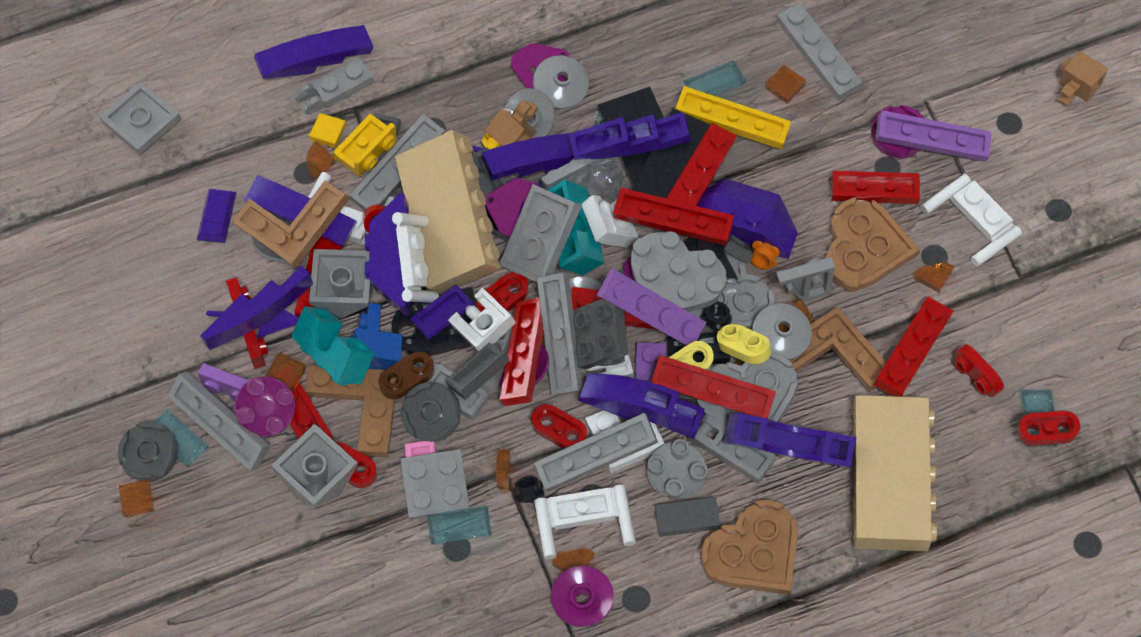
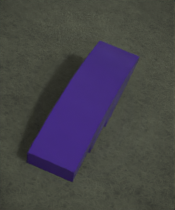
[254,25,373,79]
[569,112,692,160]
[482,133,574,180]
[244,175,357,248]
[200,266,313,350]

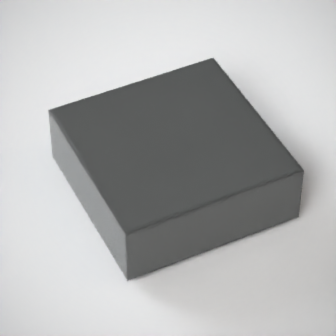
[722,233,753,264]

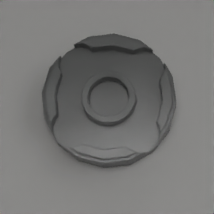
[401,382,461,442]
[118,421,178,482]

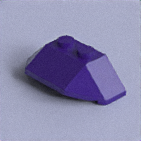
[697,178,798,259]
[365,194,410,315]

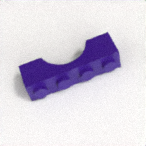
[724,413,856,468]

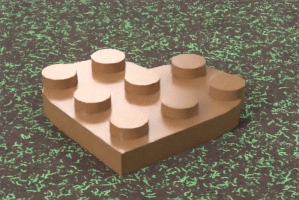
[825,198,920,292]
[701,500,798,595]

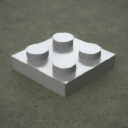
[99,81,181,155]
[400,449,470,520]

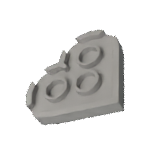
[631,231,727,312]
[690,250,775,331]
[697,352,798,425]

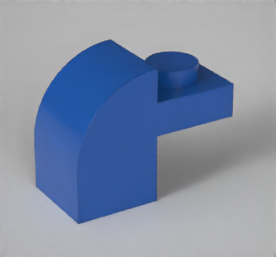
[351,303,402,370]

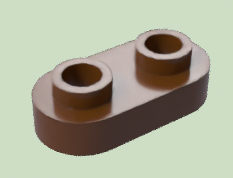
[379,352,435,400]

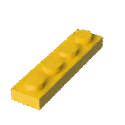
[675,86,791,150]

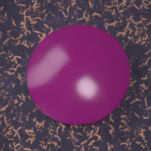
[234,377,295,437]

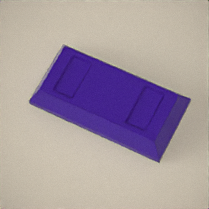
[197,189,237,243]
[410,285,475,340]

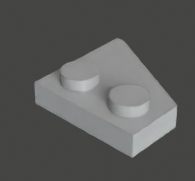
[776,257,835,302]

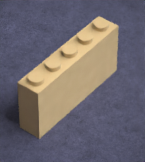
[395,130,500,294]
[853,395,937,552]

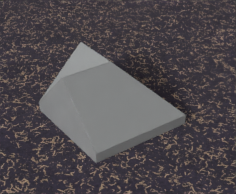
[309,249,373,318]
[271,424,358,507]

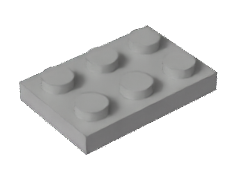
[499,184,582,283]

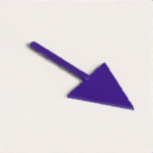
[206,310,299,338]

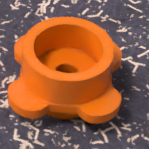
[751,240,780,270]

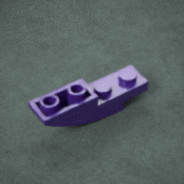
[578,373,705,439]

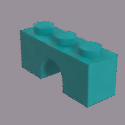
[548,179,604,276]
[291,306,375,386]

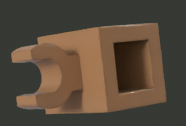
[1058,51,1108,106]
[485,100,538,146]

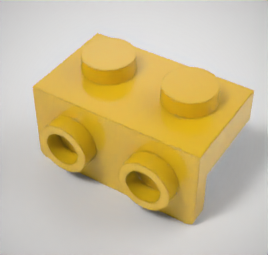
[333,113,397,177]

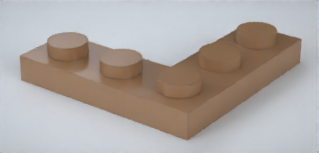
[232,180,350,268]
[789,306,886,392]
[305,365,398,458]

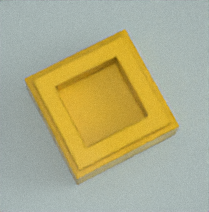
[309,113,347,149]

